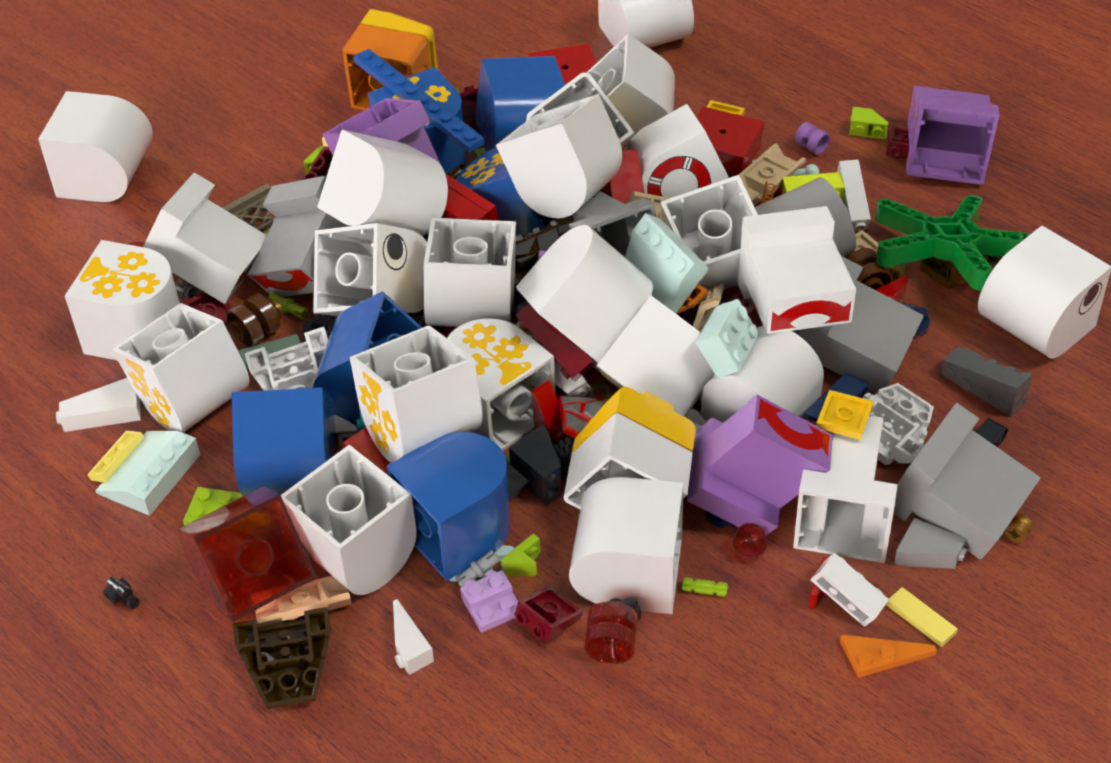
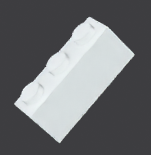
[810,553,889,627]

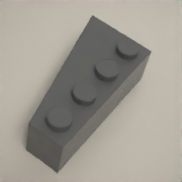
[940,346,1032,417]

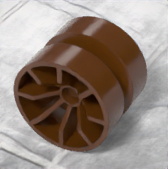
[845,248,893,290]
[226,293,280,348]

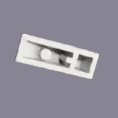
[393,599,434,675]

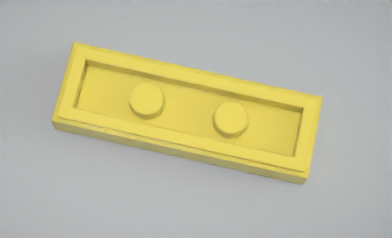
[88,431,145,483]
[886,587,958,647]

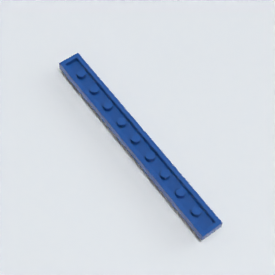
[354,49,485,153]

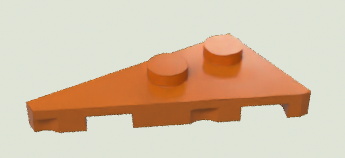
[840,635,937,678]

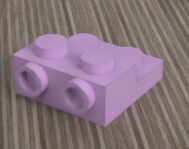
[460,570,518,633]

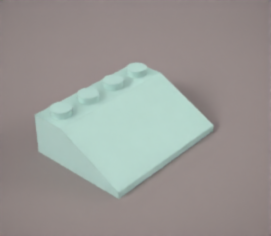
[625,213,709,314]
[96,431,200,516]

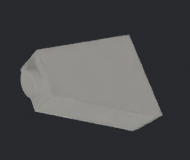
[894,518,968,569]

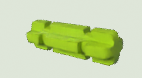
[682,577,728,596]

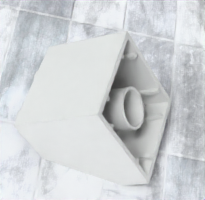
[661,175,758,304]

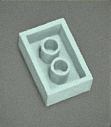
[696,299,759,378]

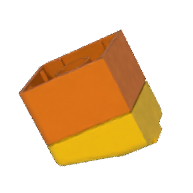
[342,9,438,110]

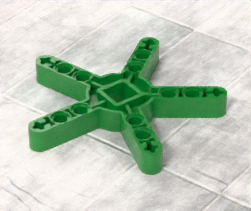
[875,195,1032,291]

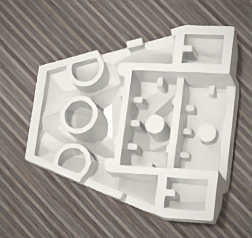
[244,327,328,391]
[863,383,934,465]

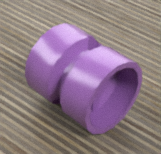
[795,122,831,155]

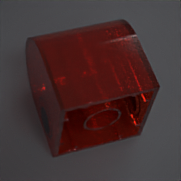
[178,486,317,622]

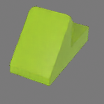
[500,533,541,576]

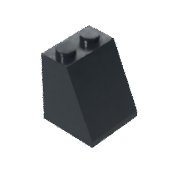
[509,424,562,506]

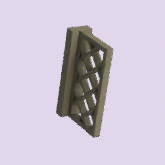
[222,183,276,232]

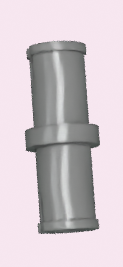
[455,549,500,587]

